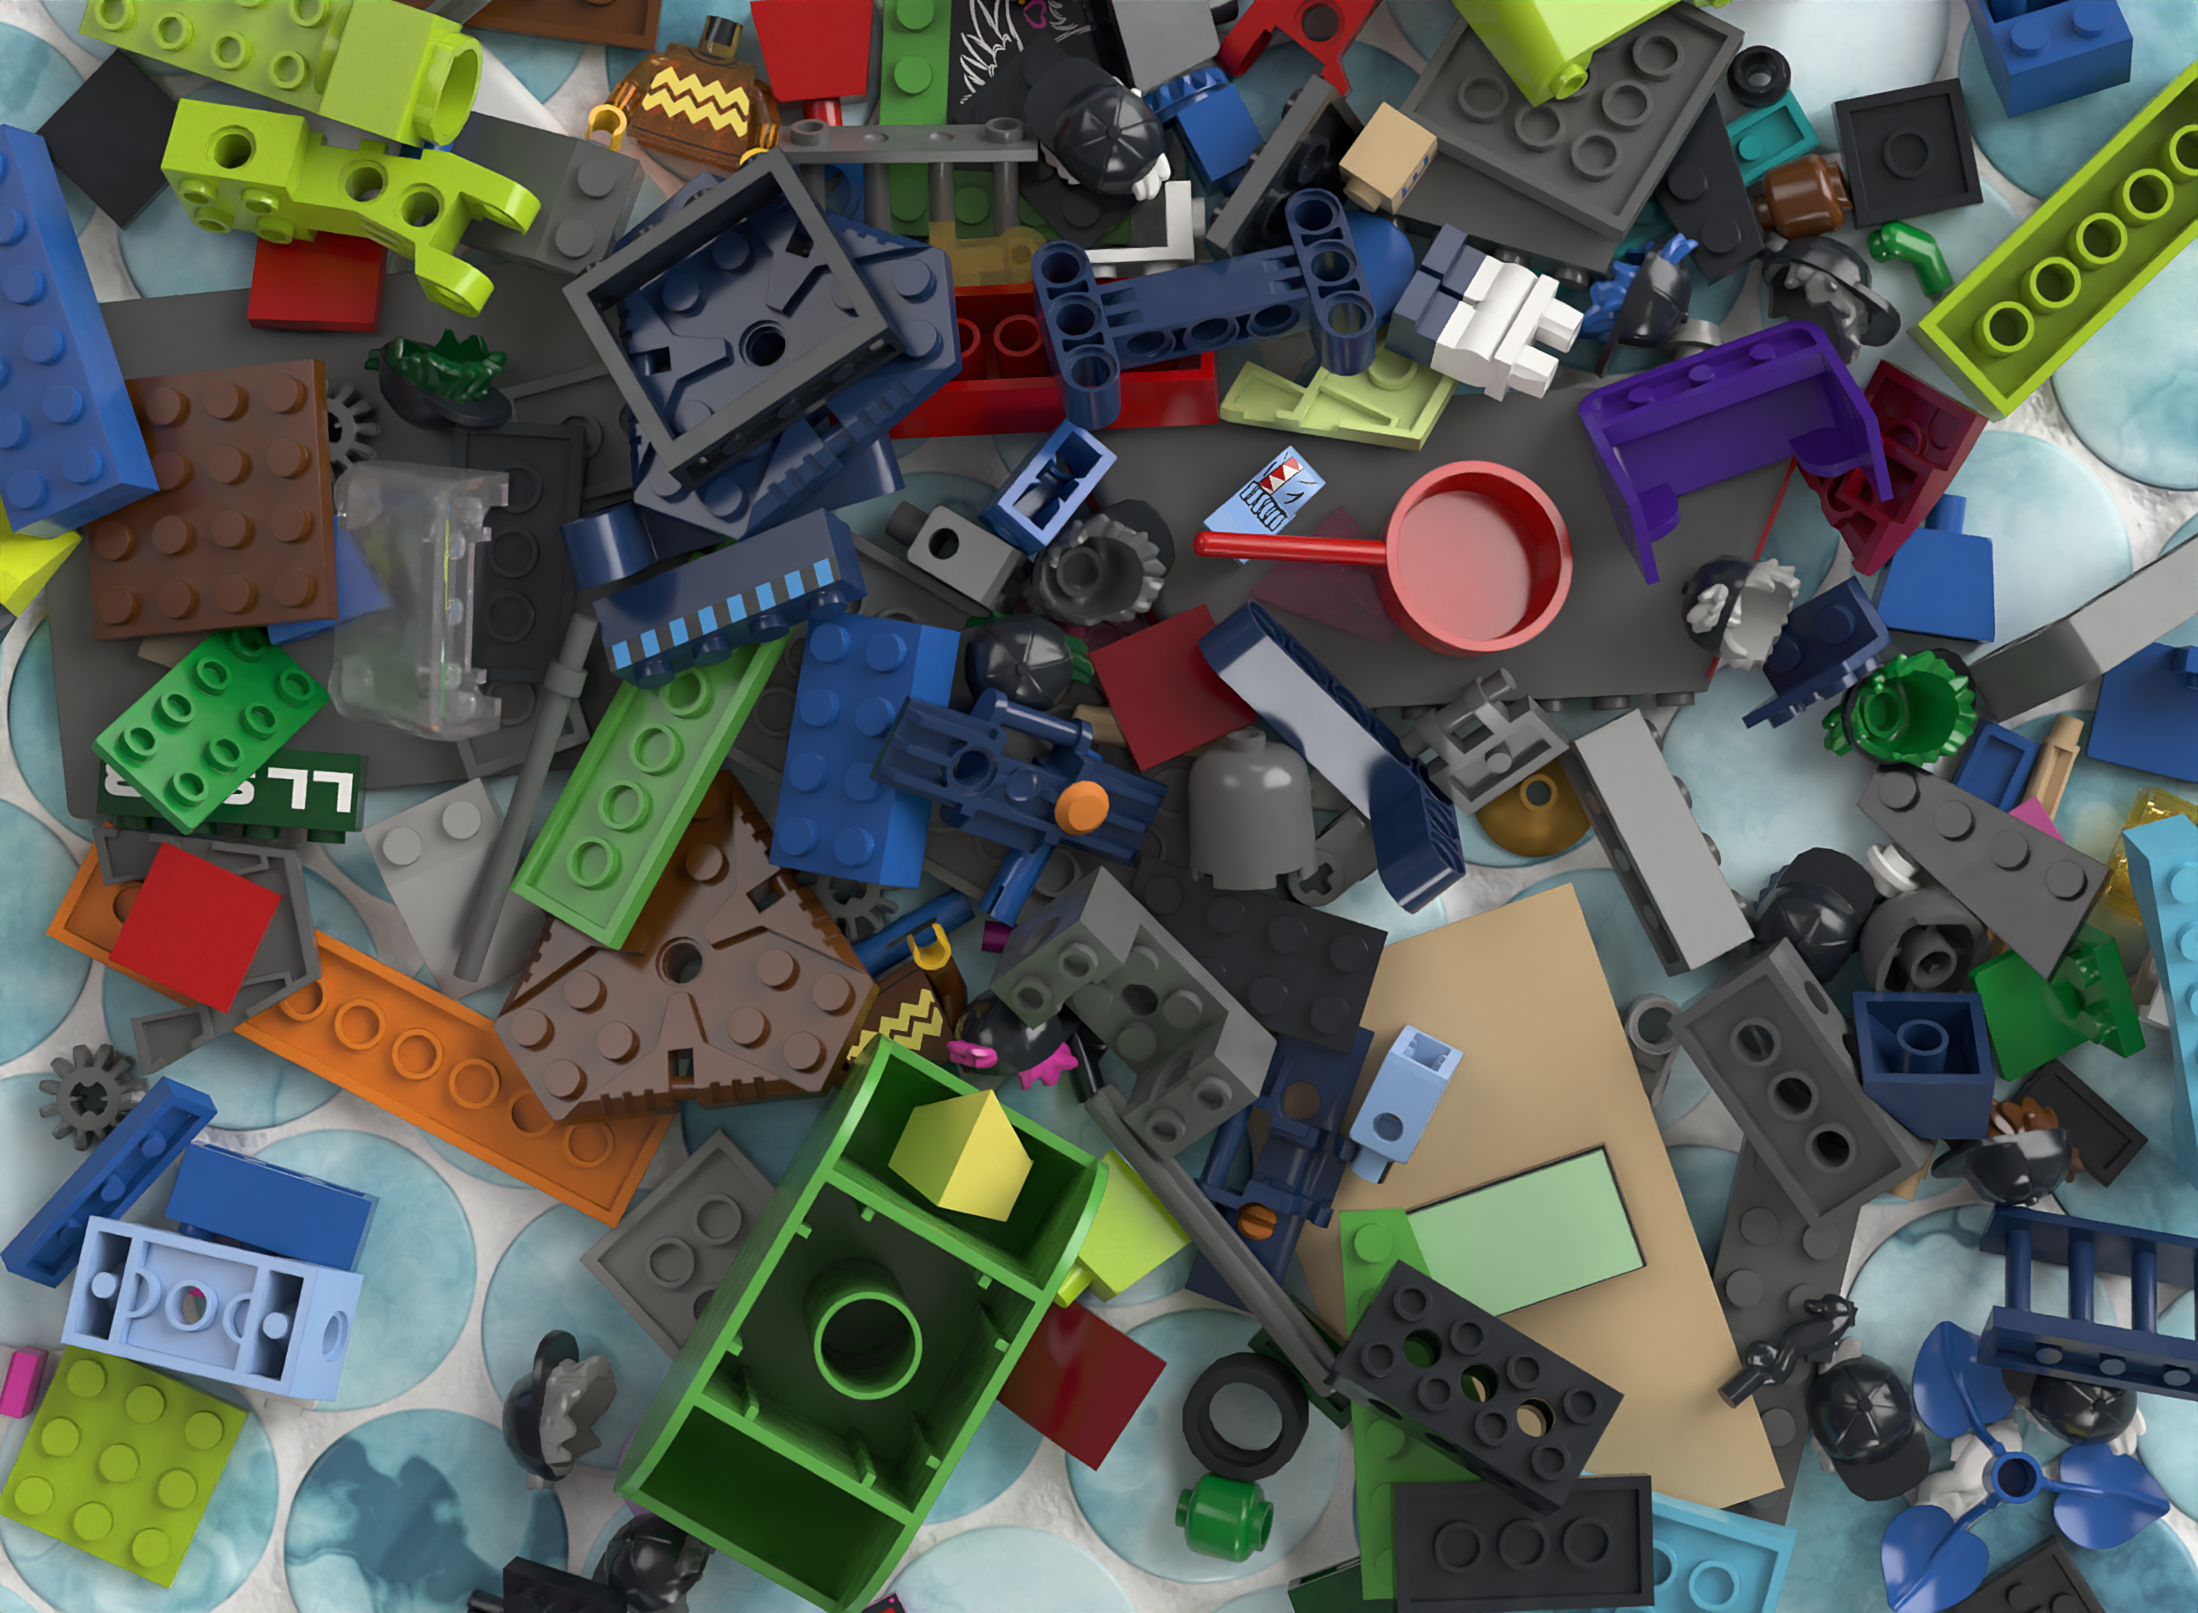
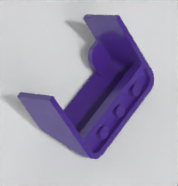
[1578,320,1893,585]

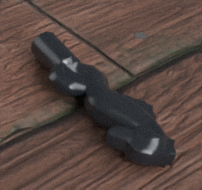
[1717,1294,1858,1409]

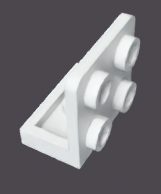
[1084,181,1206,279]

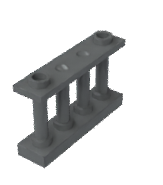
[778,117,1039,286]

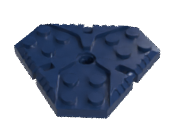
[612,171,963,543]

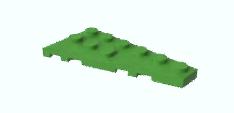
[1339,1207,1482,1600]

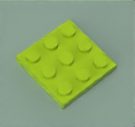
[0,1344,251,1589]

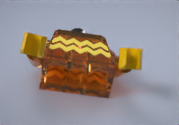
[584,15,783,173]

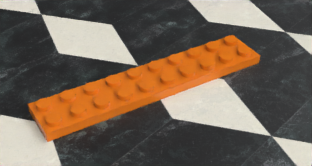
[46,820,676,1229]

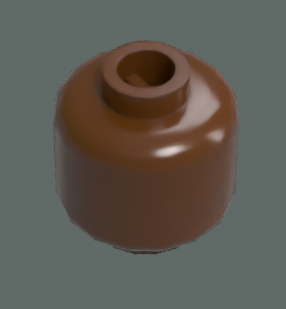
[1753,153,1853,241]

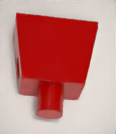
[750,0,874,126]

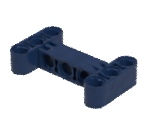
[1031,188,1376,430]

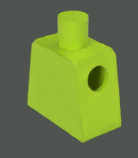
[1053,1148,1193,1309]

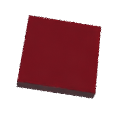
[1087,603,1258,774]

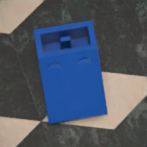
[1966,0,2133,119]

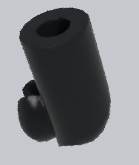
[1065,1021,1109,1104]

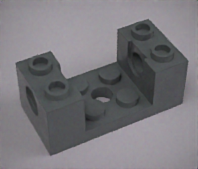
[988,865,1277,1162]

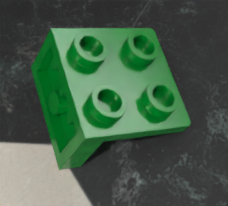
[1968,923,2146,1082]

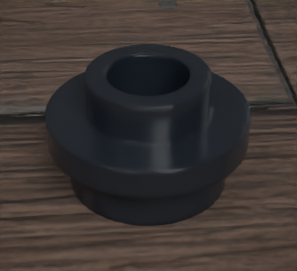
[1727,45,1791,109]

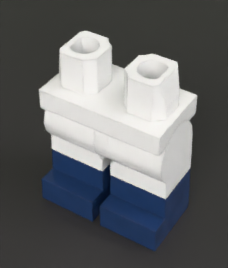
[1384,223,1584,402]

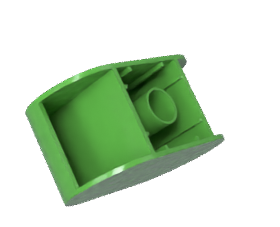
[613,1033,1109,1613]

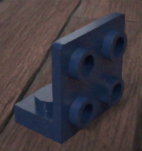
[1742,575,1894,729]

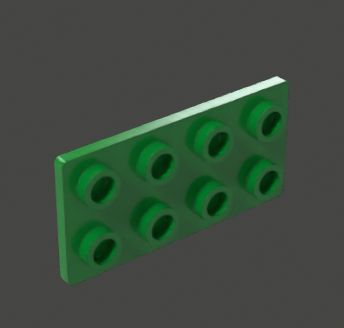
[91,627,331,835]

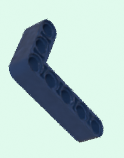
[559,431,906,590]
[1198,599,1466,914]

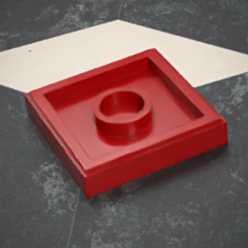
[247,230,388,332]
[108,841,283,1014]

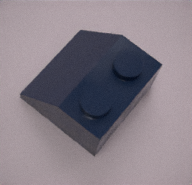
[1851,992,1995,1139]

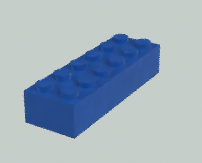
[0,124,160,539]

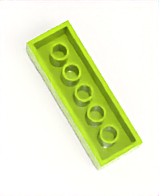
[1905,59,2198,423]

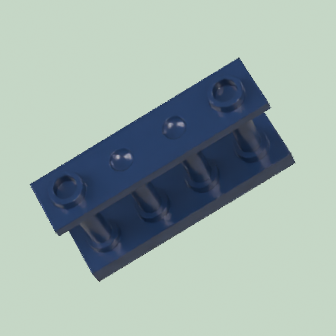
[1977,1204,2198,1402]

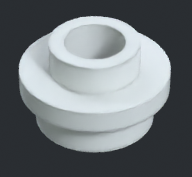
[1862,843,1921,899]

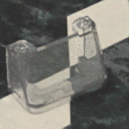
[328,460,509,742]

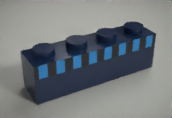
[593,508,868,689]

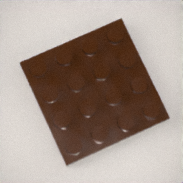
[88,358,339,642]

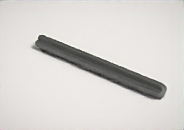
[1084,1083,1337,1397]

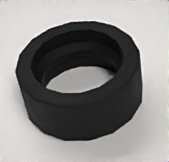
[1183,1352,1309,1482]

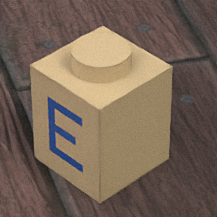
[1339,101,1438,216]

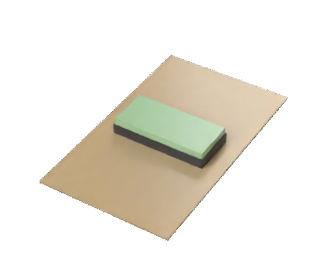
[1249,882,1785,1509]

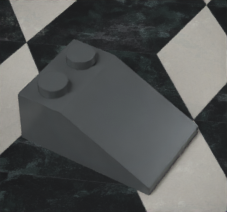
[421,111,645,283]

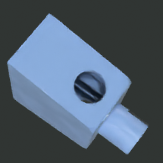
[1348,1024,1464,1184]

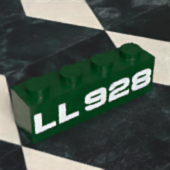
[96,749,368,844]

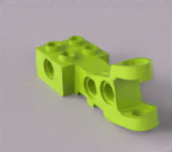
[161,98,541,318]

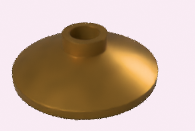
[1475,739,1591,857]

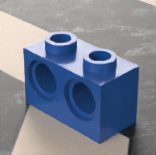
[1173,83,1264,198]

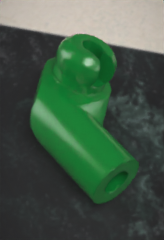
[1867,221,1955,298]

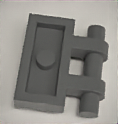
[1400,668,1569,817]

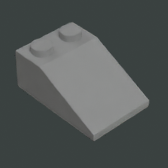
[361,777,549,1000]

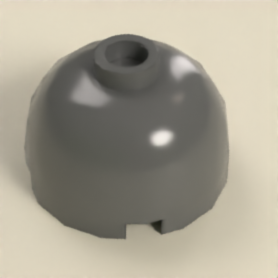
[1858,888,1992,993]

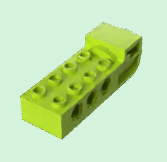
[78,0,483,149]

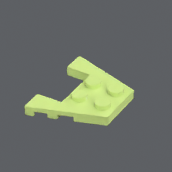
[1220,322,1460,451]

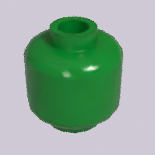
[1175,1472,1274,1563]

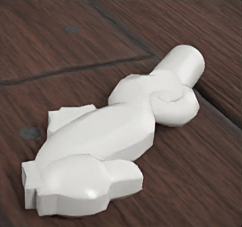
[1911,1418,2023,1521]

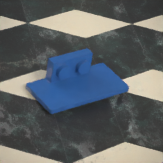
[2085,642,2198,784]

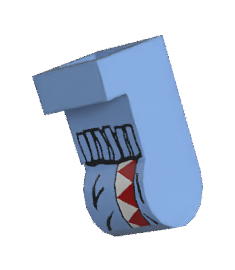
[1202,446,1326,567]

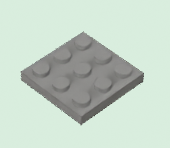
[579,1128,776,1361]

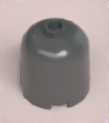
[1188,729,1318,891]

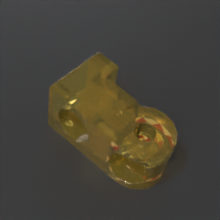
[928,221,1047,287]

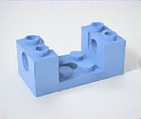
[60,1215,364,1402]

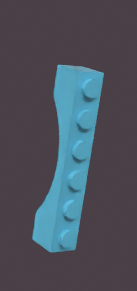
[2122,813,2198,1192]

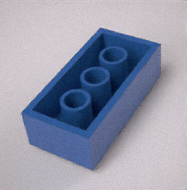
[768,612,961,889]

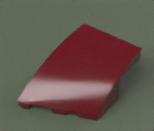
[1797,359,1989,577]
[995,1299,1167,1471]

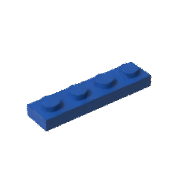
[0,1076,218,1289]

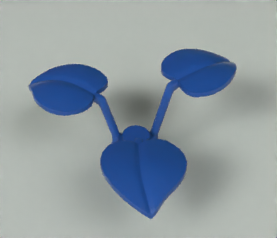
[1880,1321,2170,1613]

